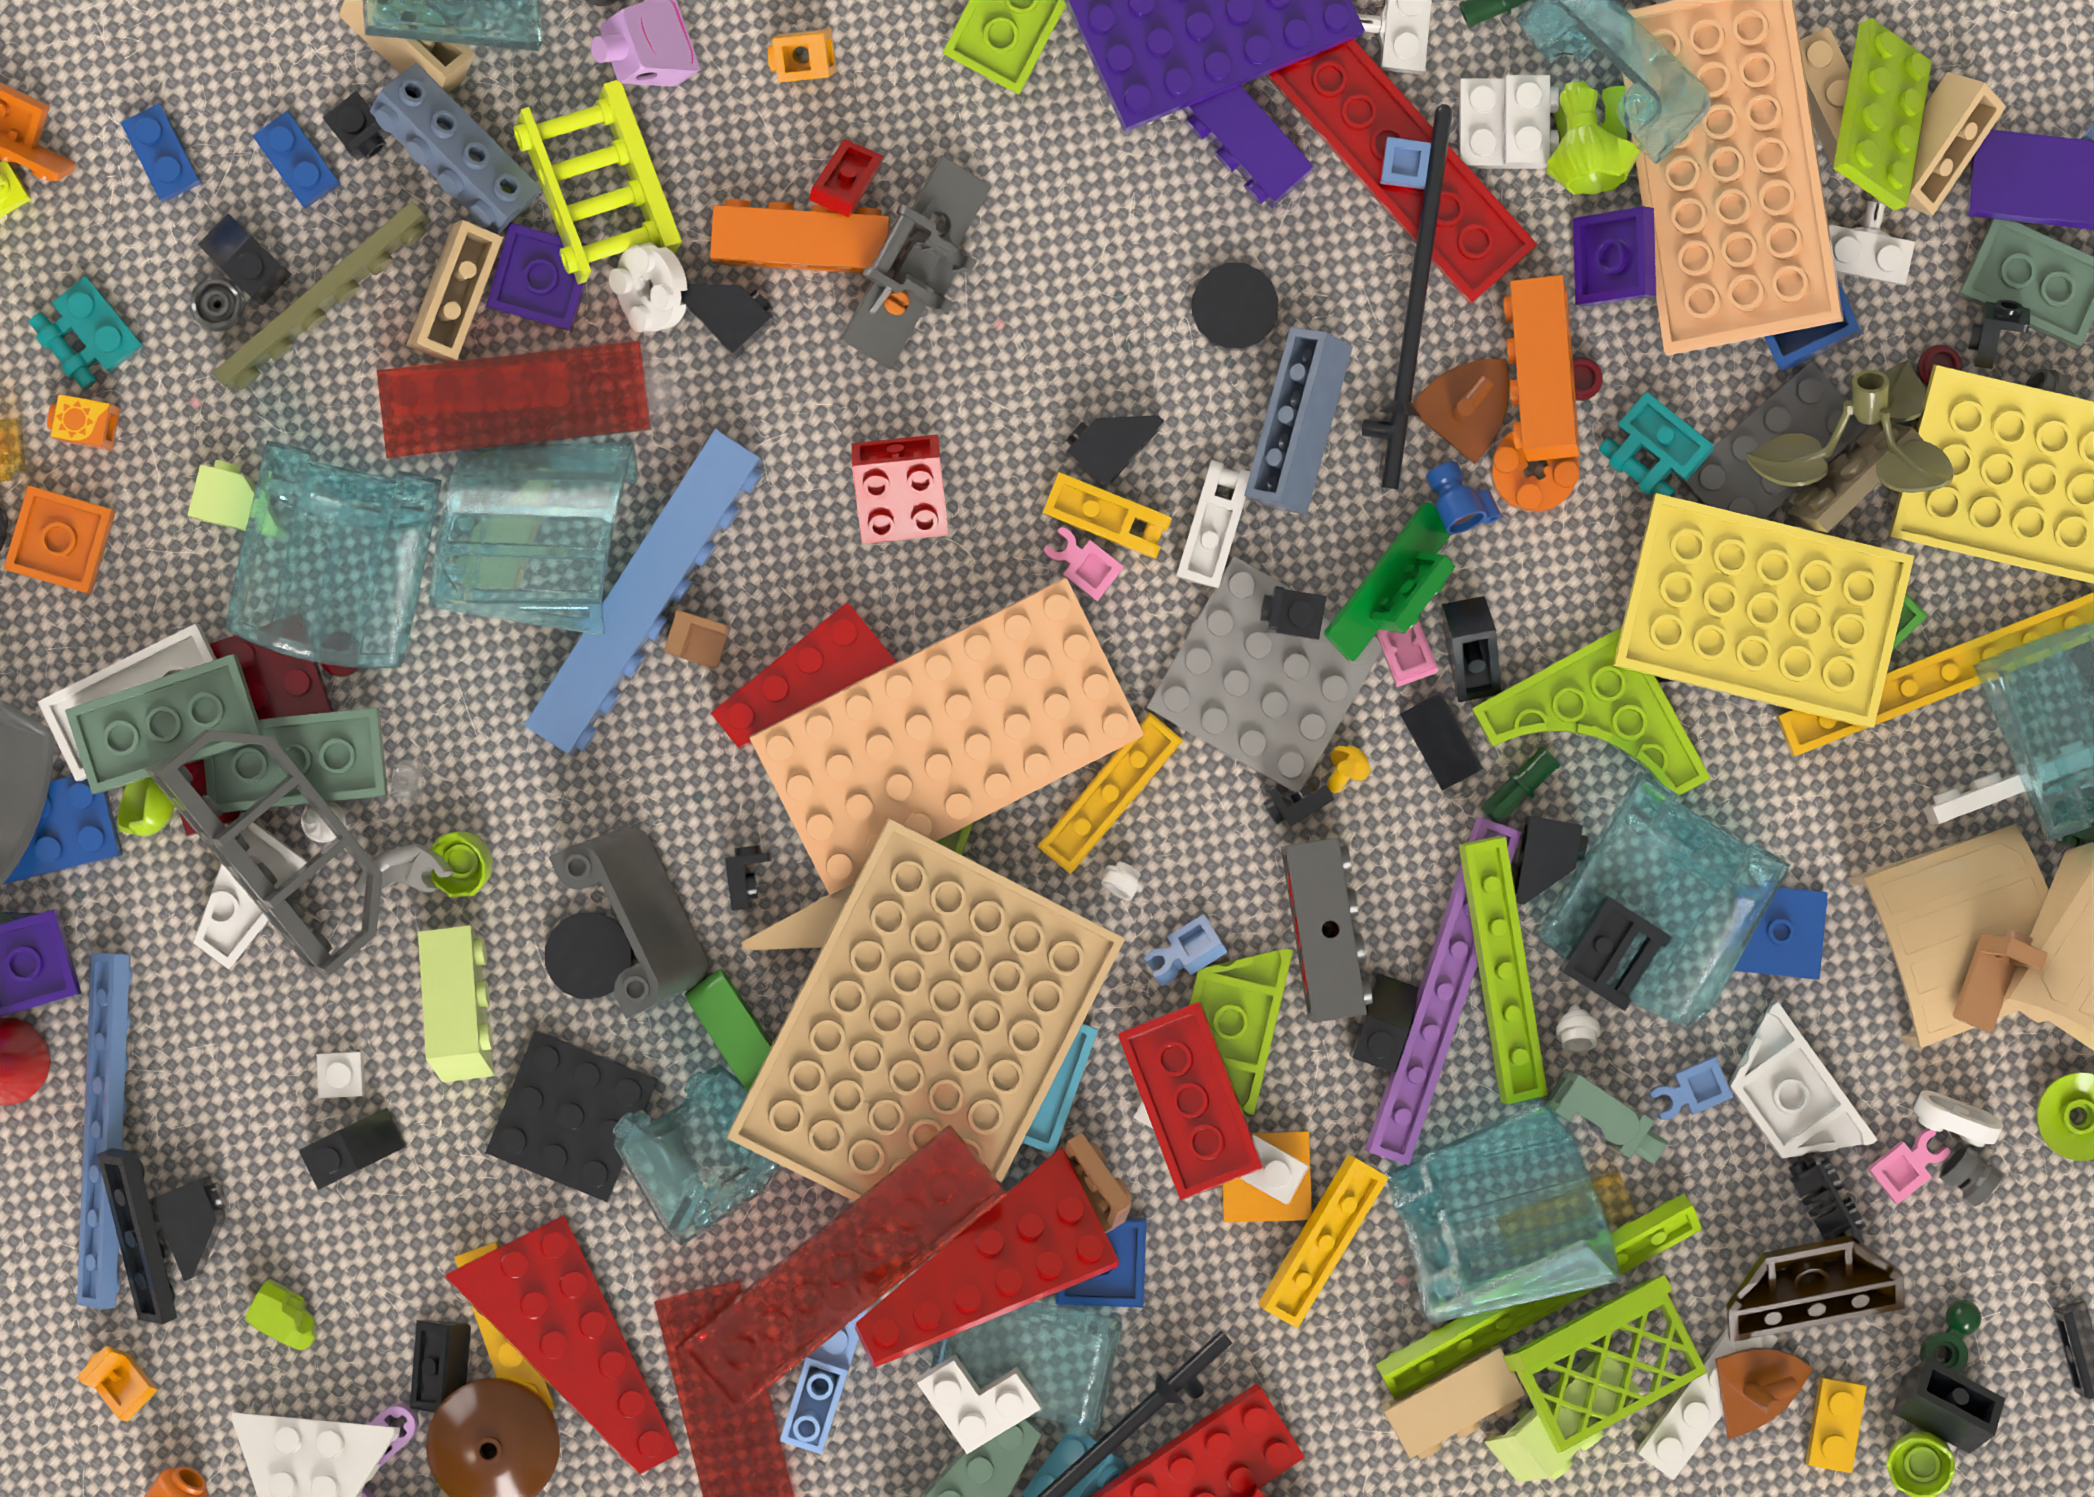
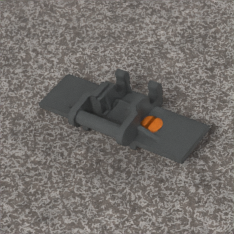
[840,155,991,370]

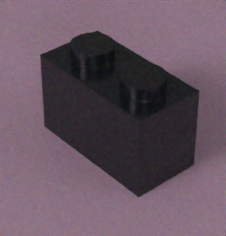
[1892,1357,2005,1454]

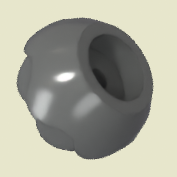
[190,276,245,332]

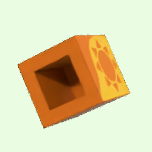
[47,394,121,451]

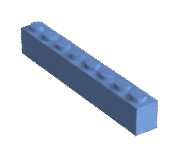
[524,429,764,755]

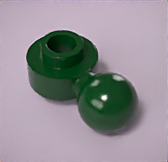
[1920,1300,1982,1374]

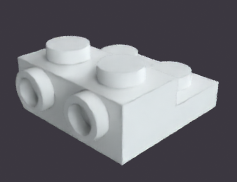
[1459,75,1559,169]

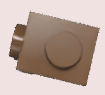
[1953,930,2048,1032]

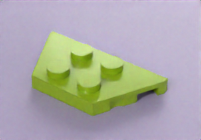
[1189,948,1293,1115]

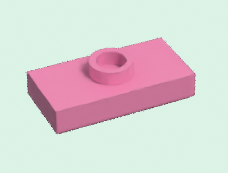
[1375,620,1438,687]

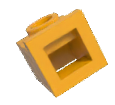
[768,28,837,83]

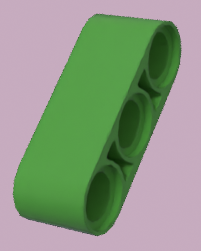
[684,968,772,1092]

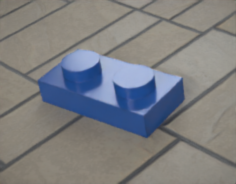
[120,103,202,203]
[252,110,341,209]

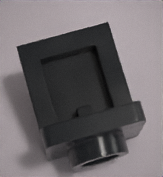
[1968,300,2030,369]

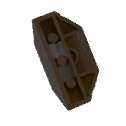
[1726,1235,1905,1343]

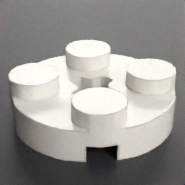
[609,242,687,332]

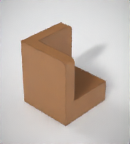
[663,610,731,669]

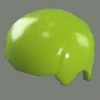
[117,777,175,837]
[430,831,493,898]
[1886,1431,1955,1497]

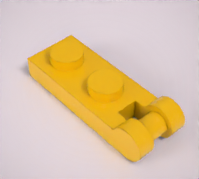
[1042,472,1172,559]

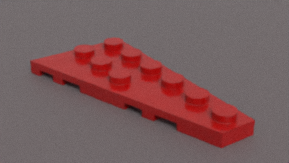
[855,1147,1119,1368]
[443,1215,679,1474]

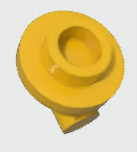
[1327,746,1371,793]

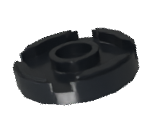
[1192,263,1278,351]
[545,912,633,999]

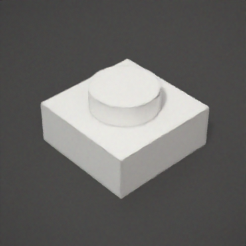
[316,1051,365,1098]

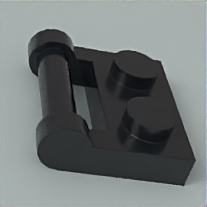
[1558,895,1672,1011]

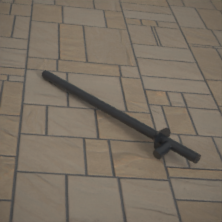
[1362,104,1453,490]
[1037,1330,1233,1497]

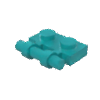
[28,276,144,390]
[1598,391,1714,497]

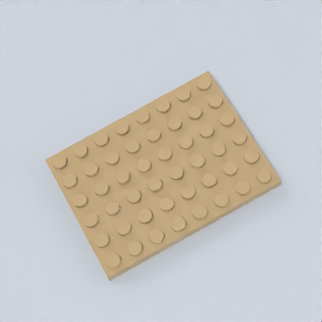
[726,818,1125,1246]

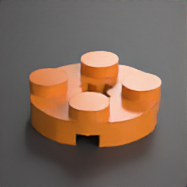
[1491,431,1580,512]

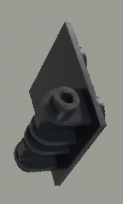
[1789,1152,1867,1244]

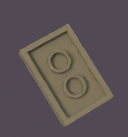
[1786,423,1924,533]

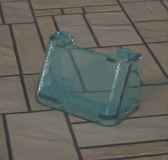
[1516,0,1711,165]
[613,1064,780,1246]
[930,1302,1122,1438]

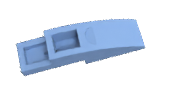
[780,1267,877,1454]

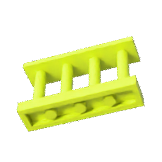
[513,80,682,284]

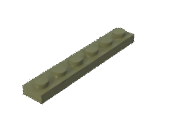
[212,201,430,391]

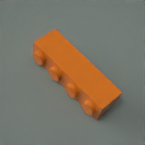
[710,199,891,275]
[1504,275,1580,462]

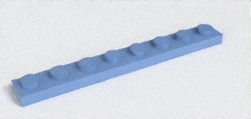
[77,953,132,1309]

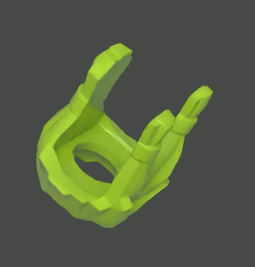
[1546,81,1641,195]

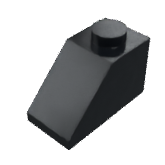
[198,213,292,305]
[681,284,774,359]
[1066,415,1164,490]
[1442,596,1501,703]
[1514,816,1588,905]
[1349,973,1419,1073]
[298,1108,406,1190]
[151,1175,227,1281]

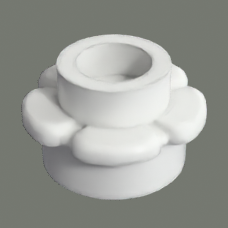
[1101,862,1143,901]

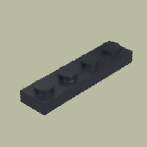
[97,1148,177,1324]

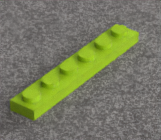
[1458,836,1548,1105]

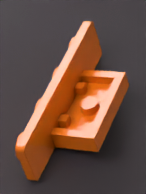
[0,82,76,181]

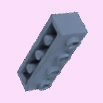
[369,62,542,235]
[1244,327,1353,515]

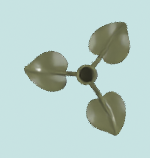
[1746,360,1953,493]

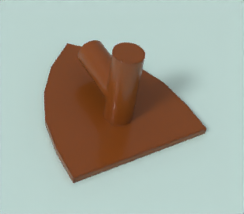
[1412,359,1510,464]
[1715,1348,1813,1439]

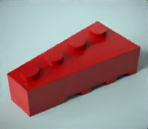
[710,602,896,749]

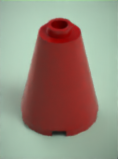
[0,1017,51,1105]

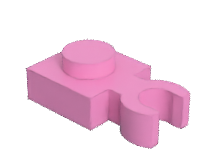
[1043,527,1124,602]
[1866,1128,1951,1204]

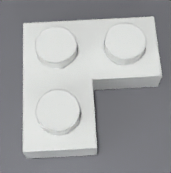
[917,1354,1042,1454]

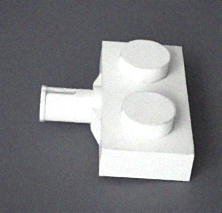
[1357,0,1432,75]
[1829,202,1915,286]

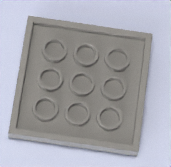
[1147,556,1382,793]

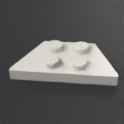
[1728,1001,1877,1158]
[232,1413,400,1497]

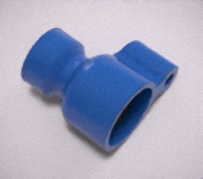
[1426,461,1502,534]

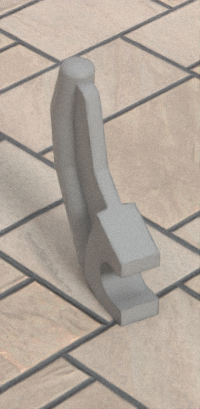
[355,843,454,896]

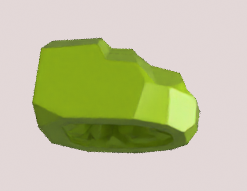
[245,1279,317,1351]

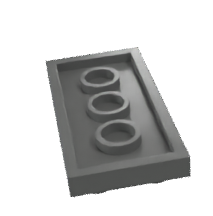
[1678,361,1869,519]

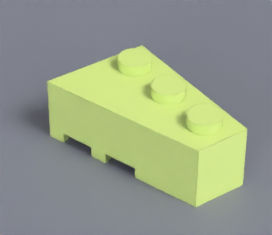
[418,925,495,1082]
[1484,1352,1641,1482]

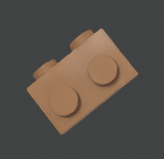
[1008,1133,1132,1233]

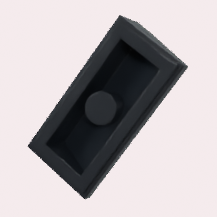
[1400,692,1483,791]
[2053,1301,2094,1400]
[410,1320,471,1413]

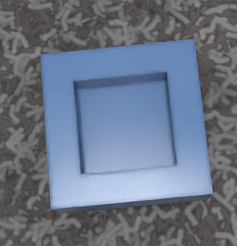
[1380,137,1431,189]

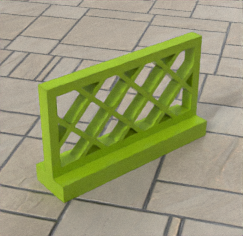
[1503,1275,1708,1453]

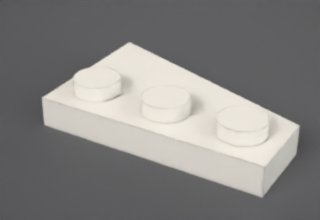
[193,811,308,969]

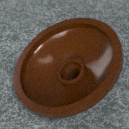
[426,1378,560,1497]

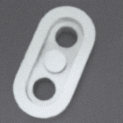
[1913,1090,2003,1147]

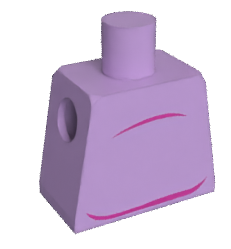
[591,0,701,86]

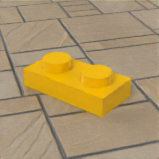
[1805,1376,1867,1473]

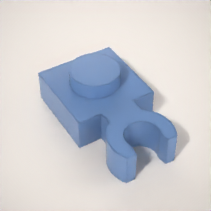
[1144,914,1228,986]
[1648,1056,1734,1120]

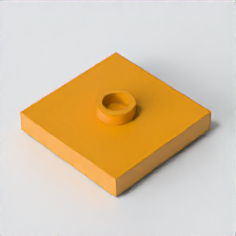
[1222,1131,1312,1223]

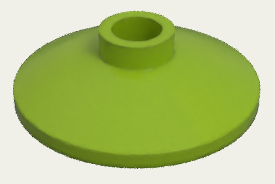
[2036,1072,2094,1161]

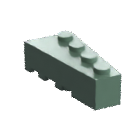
[920,1416,1042,1497]

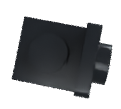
[322,91,391,161]
[1260,586,1326,641]
[1263,783,1335,828]
[725,845,772,911]

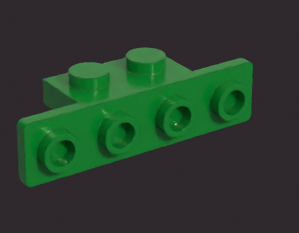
[1324,502,1456,661]

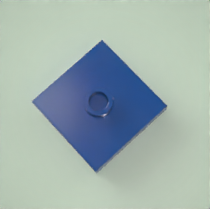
[1729,883,1828,980]

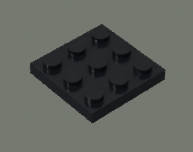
[485,1030,658,1202]

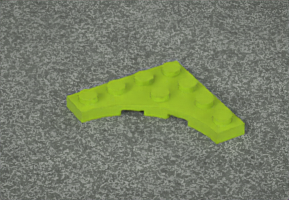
[1471,627,1711,800]

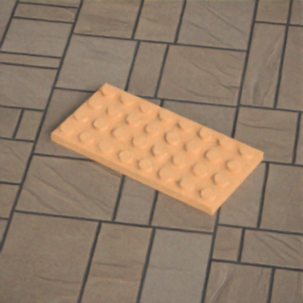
[1614,0,1844,355]
[749,577,1144,895]

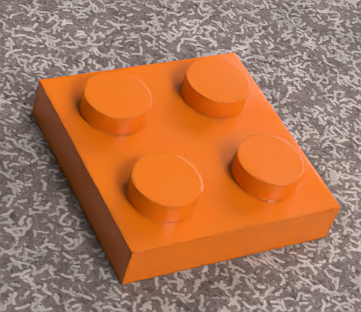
[3,485,116,595]

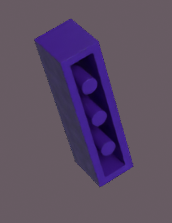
[1182,85,1314,209]

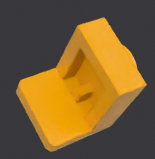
[77,1346,158,1422]

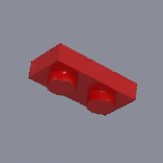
[809,139,884,217]

